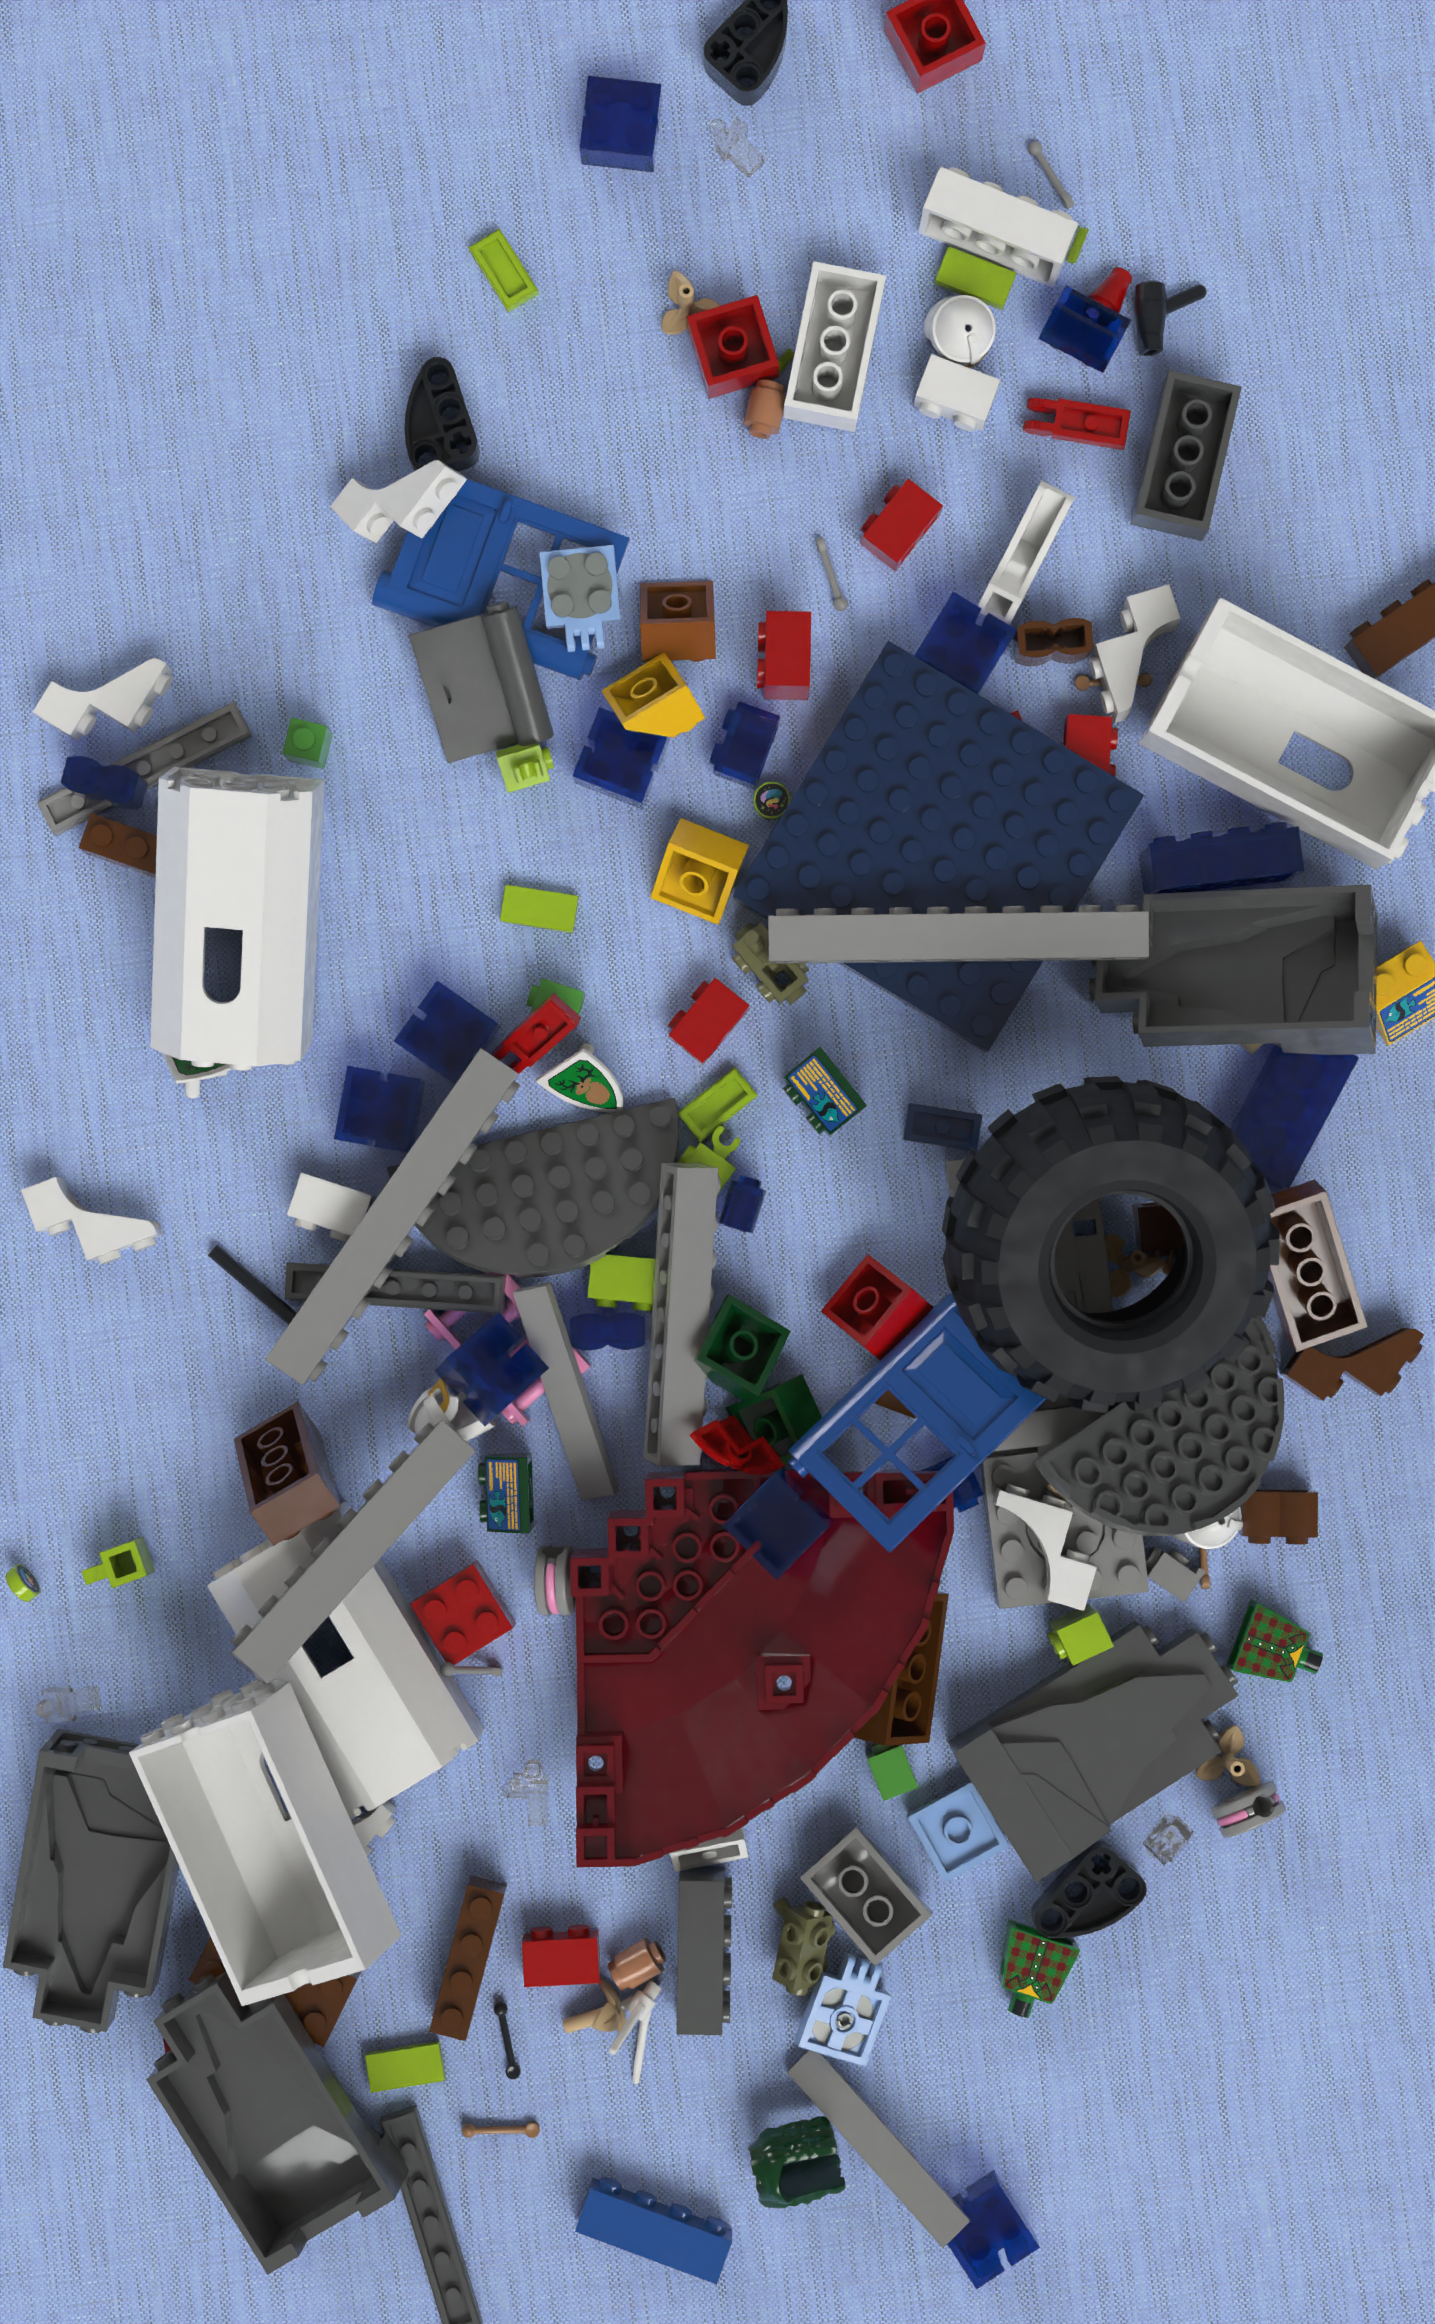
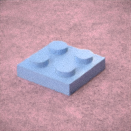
[907,1780,1010,1883]

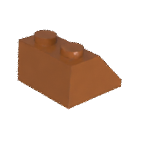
[640,581,716,662]

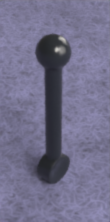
[493,2002,521,2079]

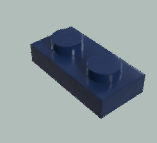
[903,1103,982,1151]

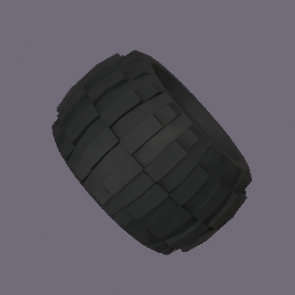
[942,1076,1280,1413]

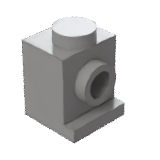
[1145,1546,1205,1602]

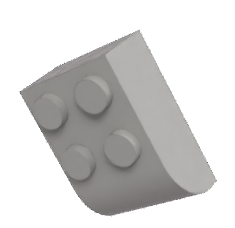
[800,1827,933,1966]

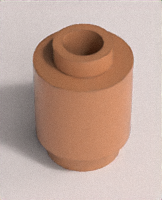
[743,380,786,439]
[608,1938,666,1990]

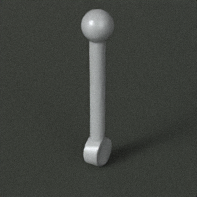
[1028,141,1074,209]
[815,537,848,611]
[440,1662,503,1677]

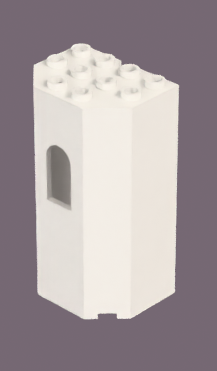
[1139,597,1435,870]
[150,767,324,1071]
[207,1501,484,1820]
[129,1679,402,2006]

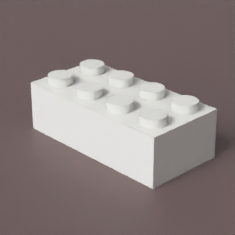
[918,166,1078,288]
[783,261,886,432]

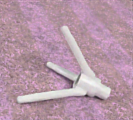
[609,1980,662,2084]

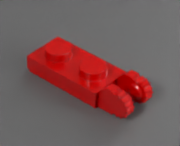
[1023,398,1131,450]
[491,993,581,1074]

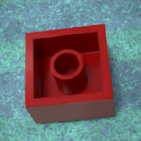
[884,0,986,94]
[687,295,779,399]
[757,611,811,700]
[820,1254,934,1360]
[410,1560,516,1665]

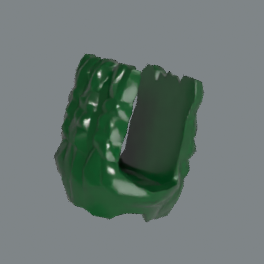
[748,2116,846,2209]

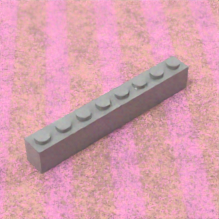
[644,1163,721,1467]
[230,1420,476,1685]

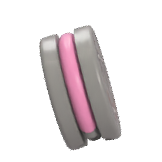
[534,1546,576,1616]
[1210,1781,1286,1838]

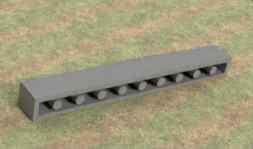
[768,905,1149,964]
[265,1048,520,1385]

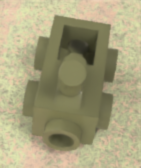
[732,922,809,1005]
[772,1897,835,1996]

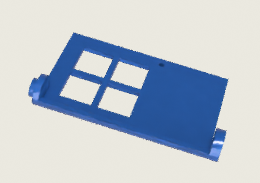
[372,478,630,680]
[788,1293,1046,1553]

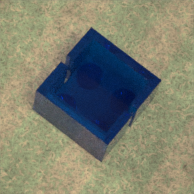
[579,76,662,172]
[914,592,1017,695]
[572,707,670,810]
[394,981,501,1084]
[334,1066,425,1153]
[435,1312,549,1426]
[723,1468,834,1580]
[947,2170,1040,2290]

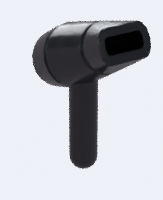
[1133,280,1207,356]

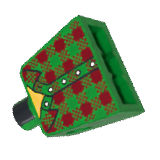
[1226,1599,1323,1682]
[999,1919,1080,2018]

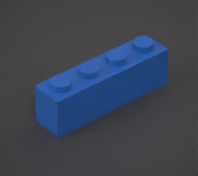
[575,2177,732,2285]

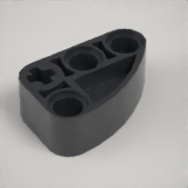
[704,0,788,106]
[404,357,480,472]
[1031,1840,1147,1938]

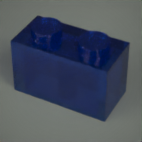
[1038,285,1131,373]

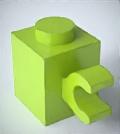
[496,743,554,793]
[677,1126,740,1196]
[81,1536,155,1588]

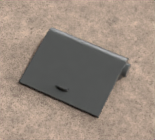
[409,601,554,763]

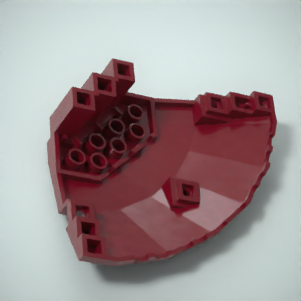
[570,1469,954,1868]

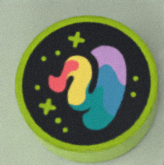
[753,782,790,820]
[5,1564,41,1602]

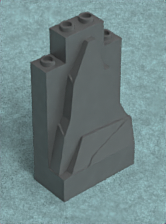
[1089,884,1378,1055]
[948,1620,1239,1882]
[3,1729,179,2033]
[146,1972,409,2275]

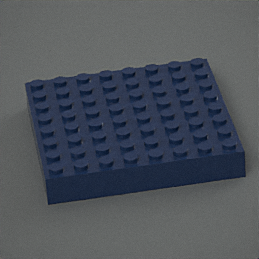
[733,640,1144,1053]

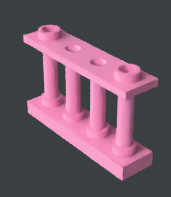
[424,1272,592,1427]

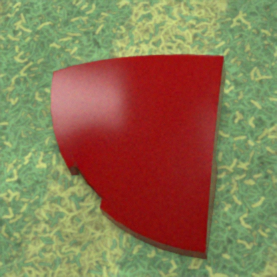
[689,1415,785,1475]

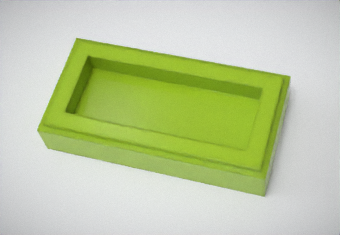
[468,228,539,313]
[934,246,1017,310]
[500,885,579,934]
[678,1067,758,1142]
[365,2040,446,2093]

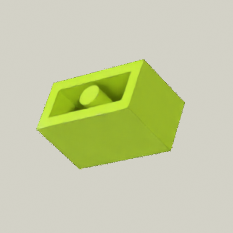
[587,1255,656,1311]
[1047,1603,1114,1665]

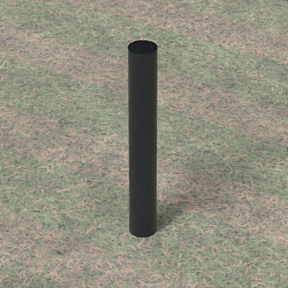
[208,1245,297,1325]

